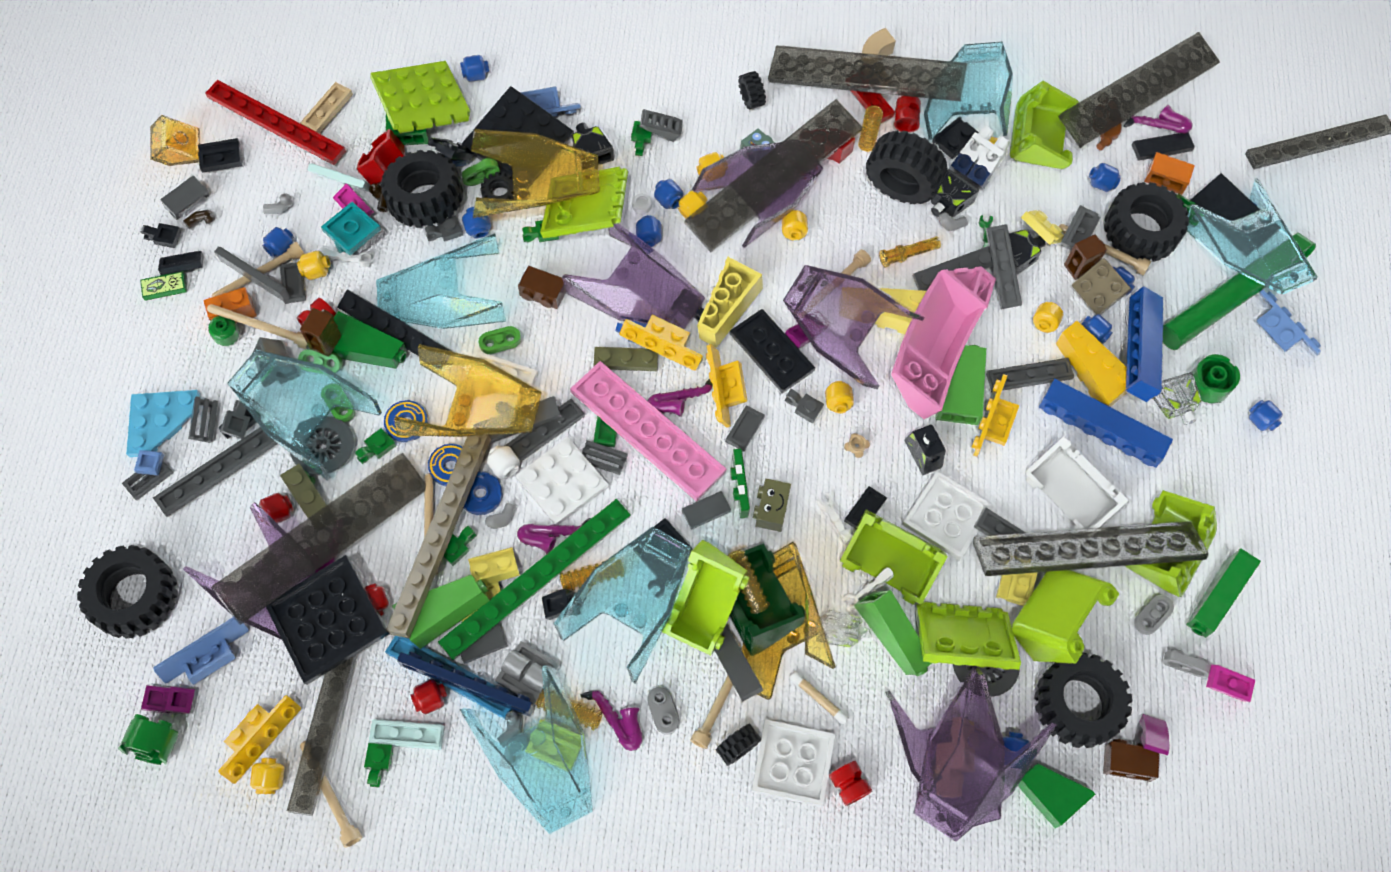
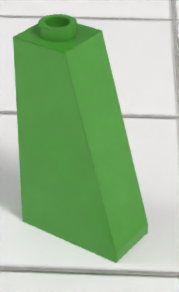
[936,345,986,426]
[392,575,490,649]
[854,590,932,676]

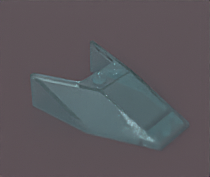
[924,41,1013,140]
[1187,178,1318,295]
[376,233,506,329]
[227,350,382,481]
[553,527,691,684]
[460,665,593,834]

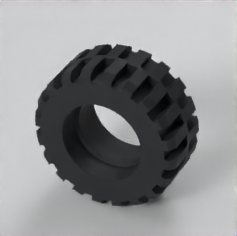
[866,130,948,205]
[381,150,463,228]
[1104,182,1189,262]
[77,545,178,639]
[1034,653,1133,748]

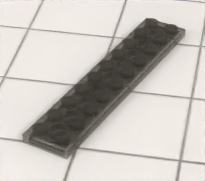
[1058,32,1220,148]
[768,45,968,102]
[684,99,863,253]
[211,452,427,625]
[973,521,1209,576]

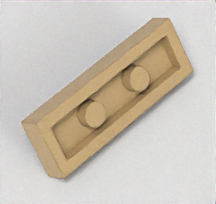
[300,82,353,134]

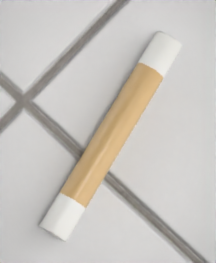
[789,671,849,725]

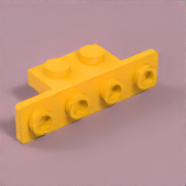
[619,314,703,371]
[706,344,748,428]
[971,374,1020,457]
[218,695,301,784]

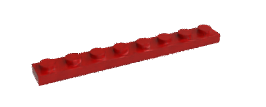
[205,79,346,166]

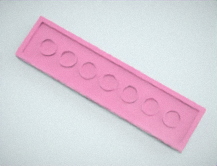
[570,361,727,502]

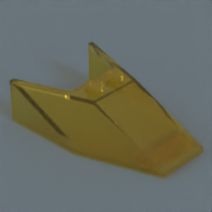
[471,129,600,218]
[394,344,542,437]
[742,542,836,700]

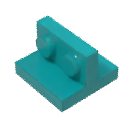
[321,202,381,255]

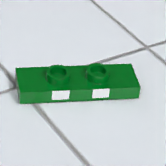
[730,449,750,519]

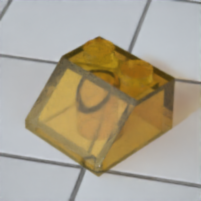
[150,114,200,166]

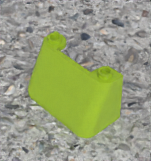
[1010,80,1079,169]
[1123,490,1217,597]
[840,510,948,605]
[660,540,750,656]
[1012,567,1119,664]

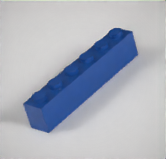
[1126,286,1163,402]
[1039,378,1173,468]

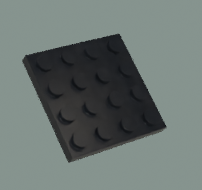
[462,86,574,193]
[265,555,390,685]

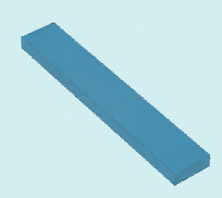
[385,636,512,720]

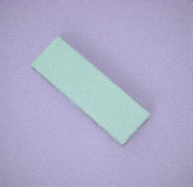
[307,163,370,192]
[368,719,445,750]

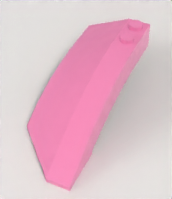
[891,266,996,419]

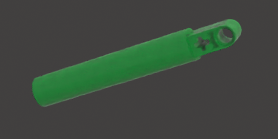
[1163,232,1316,350]

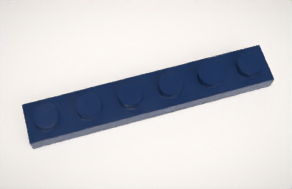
[397,652,534,717]

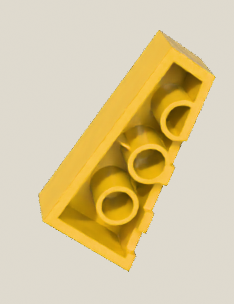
[1056,321,1128,407]

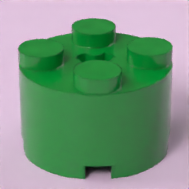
[1188,354,1240,404]
[118,714,179,765]

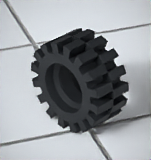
[738,71,766,110]
[480,172,518,211]
[716,723,762,766]

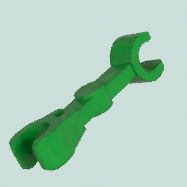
[978,215,993,248]

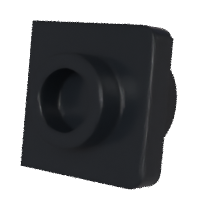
[542,588,580,620]

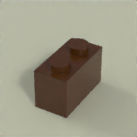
[1064,234,1107,280]
[518,265,568,310]
[300,308,342,357]
[1103,739,1159,782]

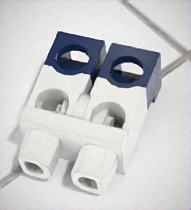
[950,125,1010,189]

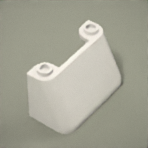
[1025,436,1129,538]

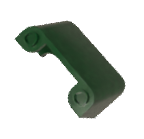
[729,543,807,656]

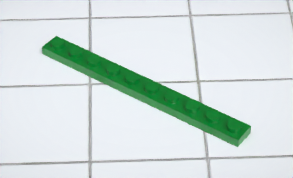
[438,498,631,661]

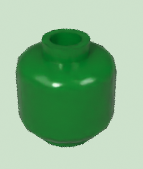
[208,316,240,346]

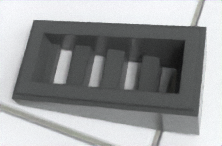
[640,109,683,142]

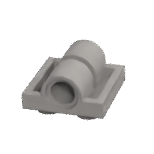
[495,641,561,706]

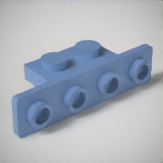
[520,86,581,116]
[1256,290,1321,356]
[153,615,249,685]

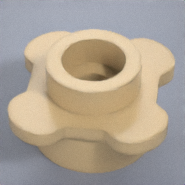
[844,433,870,458]

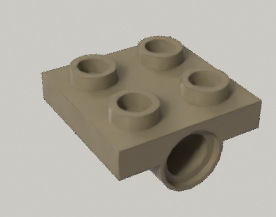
[1072,258,1132,315]

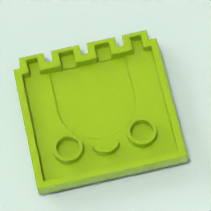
[370,60,470,134]
[541,166,628,239]
[915,601,1021,670]

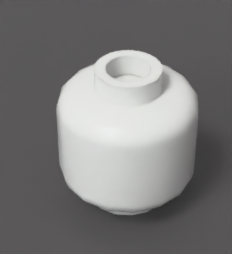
[487,446,520,479]

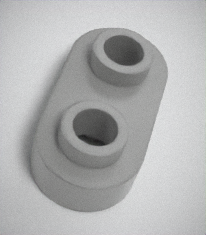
[1134,595,1174,635]
[1163,649,1211,678]
[647,687,679,735]

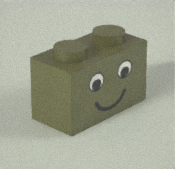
[752,478,791,532]

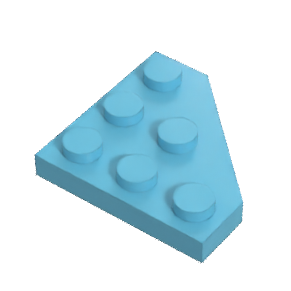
[126,390,200,457]

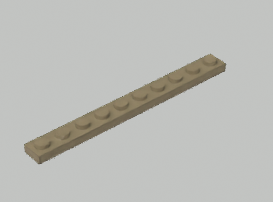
[386,433,491,638]

